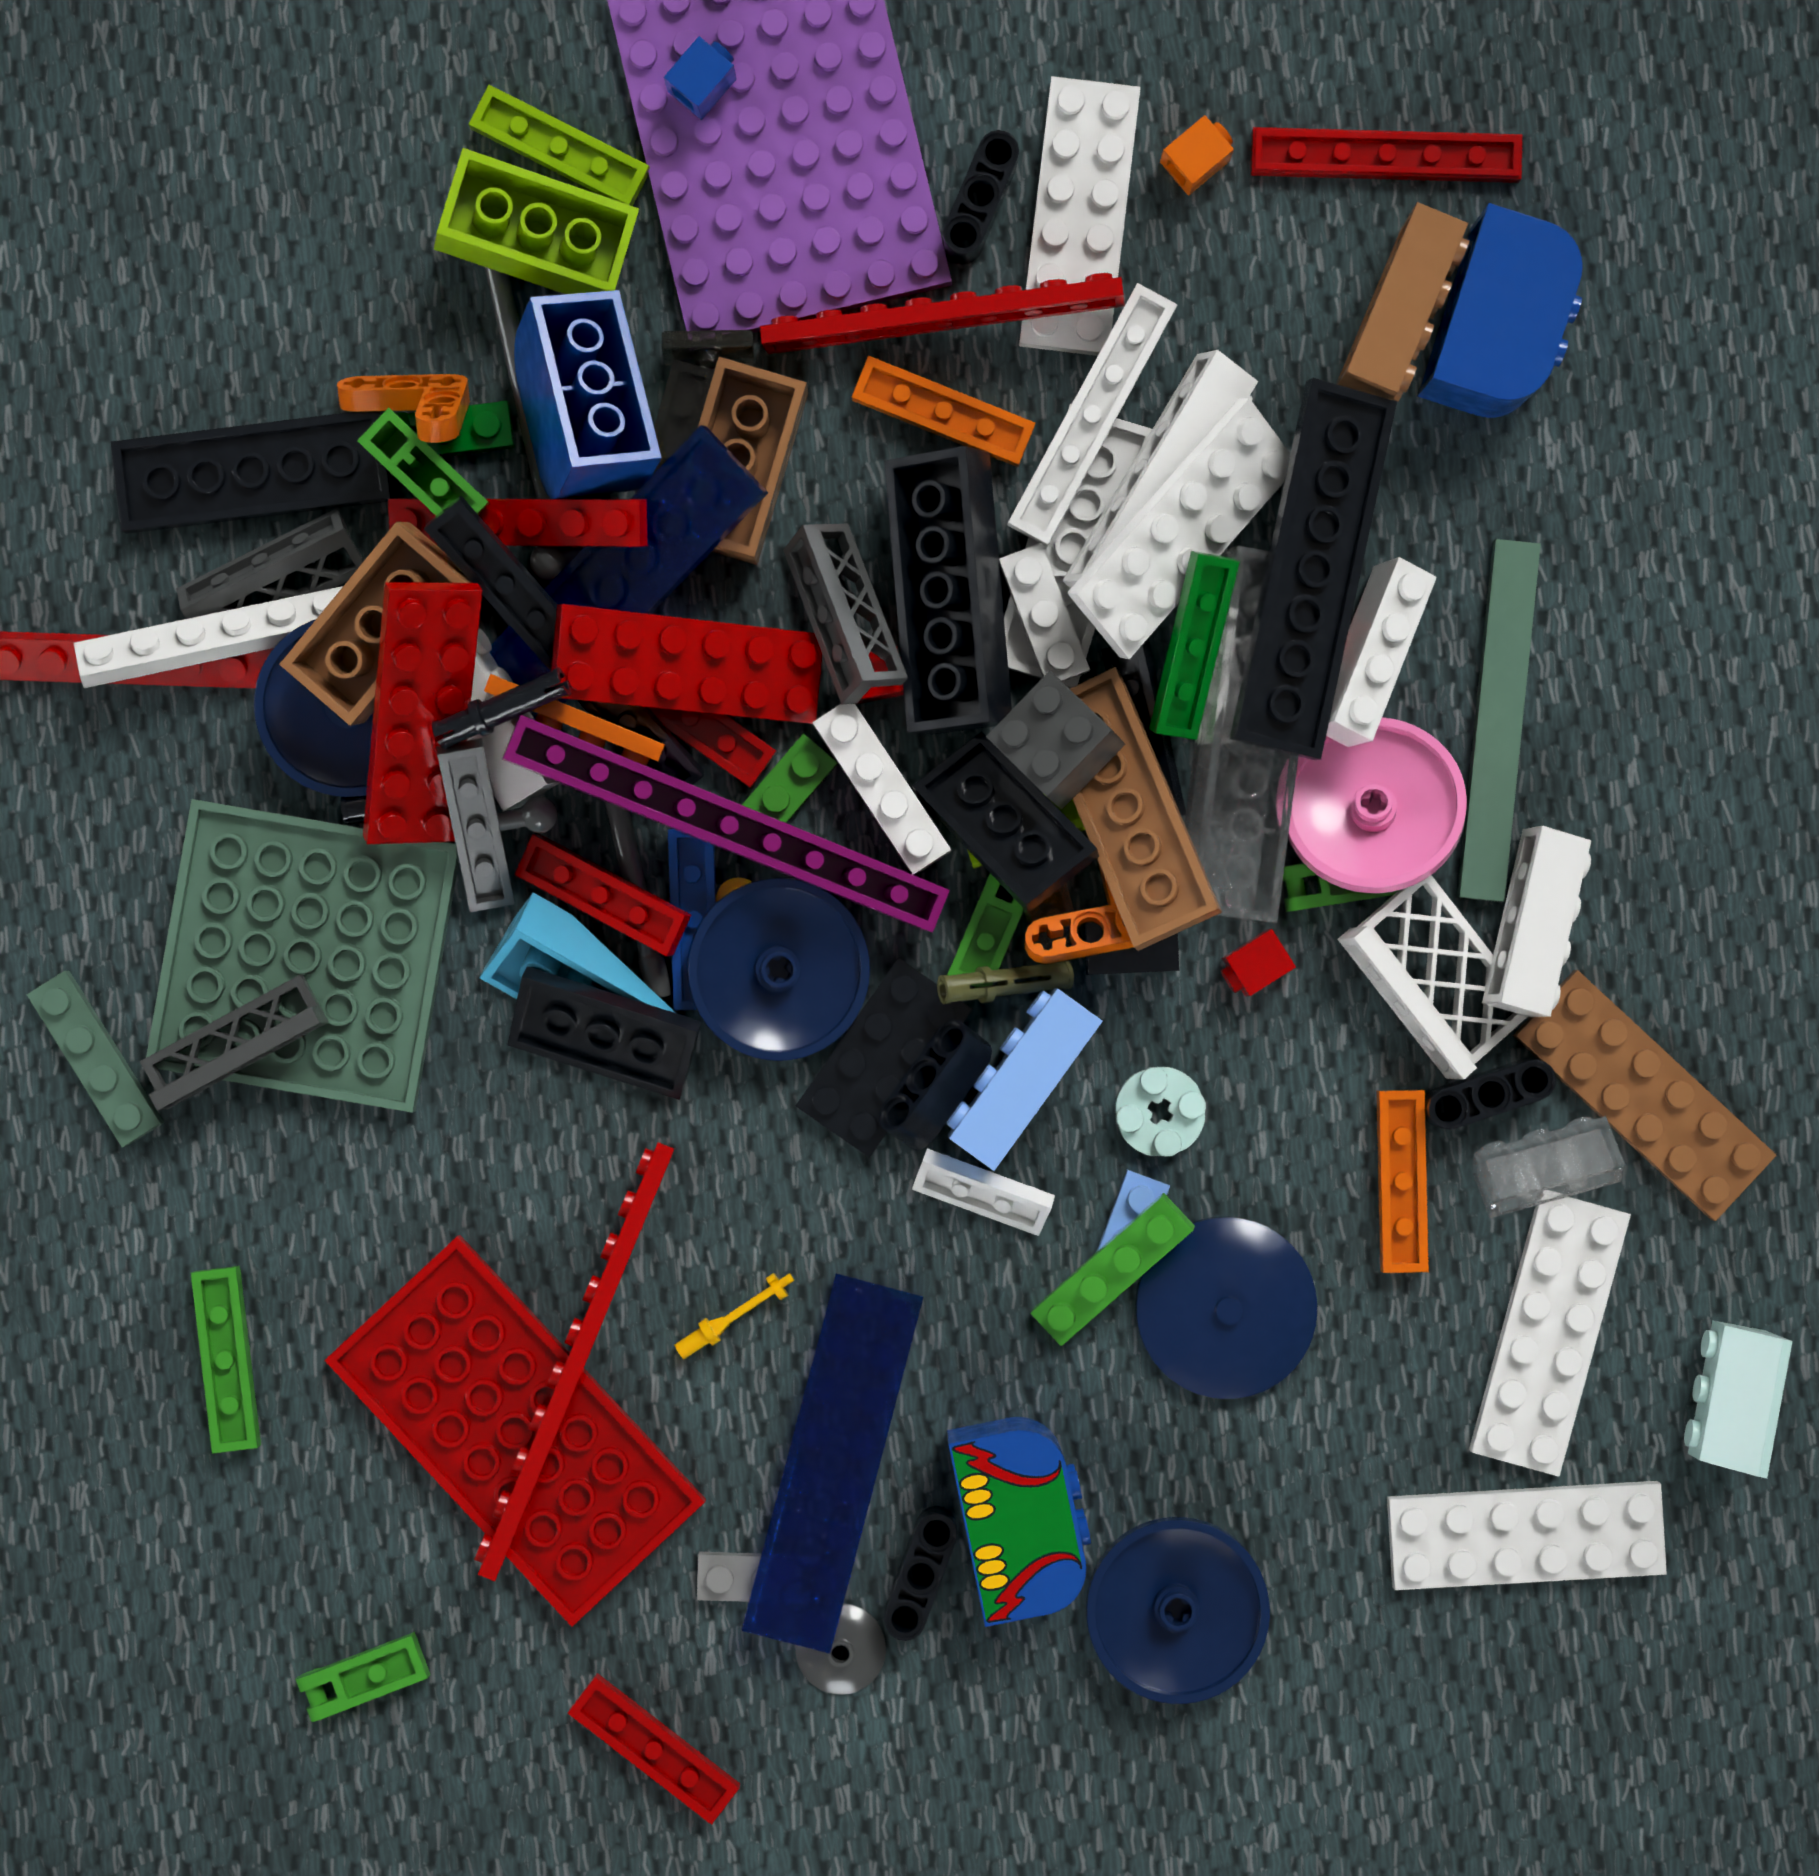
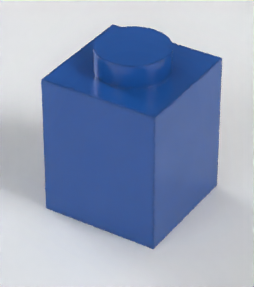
[663,36,737,120]

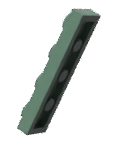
[26,970,164,1148]

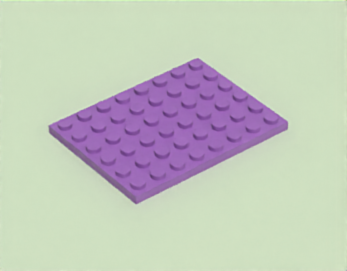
[607,0,952,347]

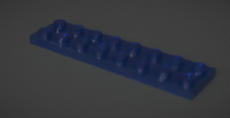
[489,425,768,719]
[741,1273,924,1654]

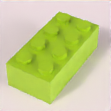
[434,148,639,294]

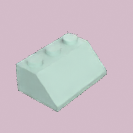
[1684,1320,1793,1478]

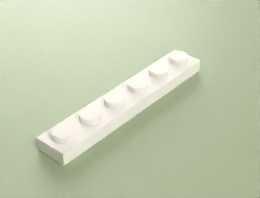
[1007,283,1177,547]
[74,586,343,688]

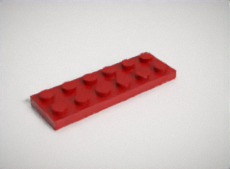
[363,582,483,844]
[551,604,822,724]

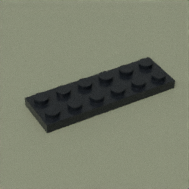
[111,411,393,534]

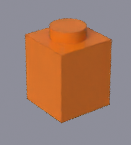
[1160,115,1234,196]

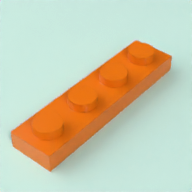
[852,355,1036,467]
[484,674,665,766]
[1376,1090,1429,1273]

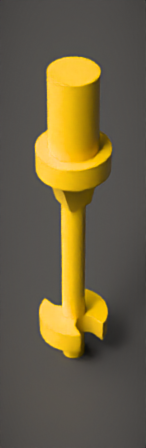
[674,1273,795,1359]

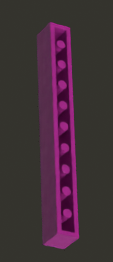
[502,715,950,933]

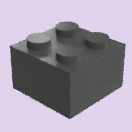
[986,671,1125,810]

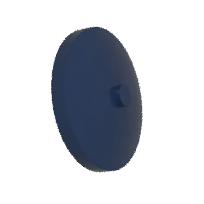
[254,619,374,797]
[687,878,870,1061]
[1135,1216,1317,1399]
[1086,1517,1270,1704]

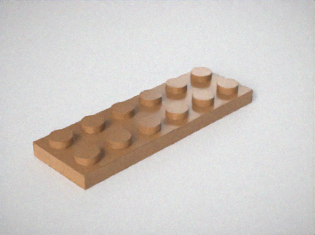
[1070,667,1222,951]
[1513,970,1777,1221]

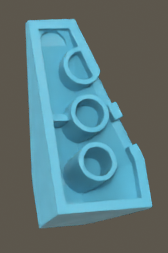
[479,892,676,1013]

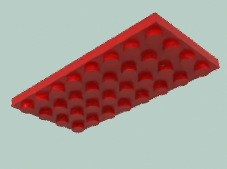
[324,1235,706,1627]

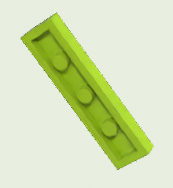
[468,85,650,206]

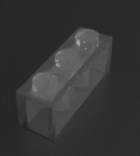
[1472,1116,1625,1218]

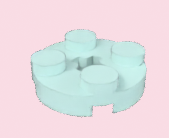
[1115,1067,1206,1157]

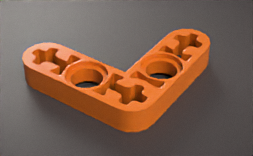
[337,374,470,443]
[1025,862,1133,964]

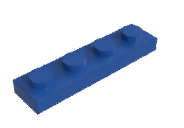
[668,829,716,1010]

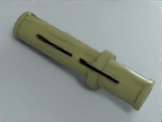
[937,961,1074,1004]

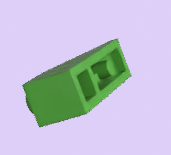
[357,407,490,516]

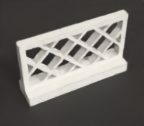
[1338,875,1528,1080]

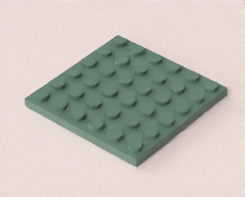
[146,799,459,1113]

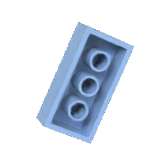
[946,988,1103,1171]

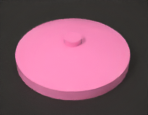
[1282,717,1467,893]

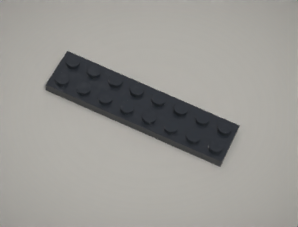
[1229,378,1397,760]

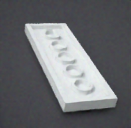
[1019,76,1141,356]
[1067,398,1290,659]
[1004,404,1152,689]
[1469,1189,1631,1477]
[1387,1481,1667,1590]

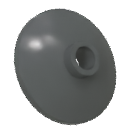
[796,1603,886,1695]

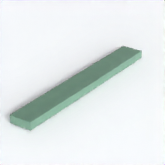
[1457,539,1541,902]

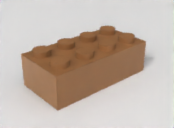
[1336,202,1470,402]
[667,357,808,565]
[279,522,472,726]

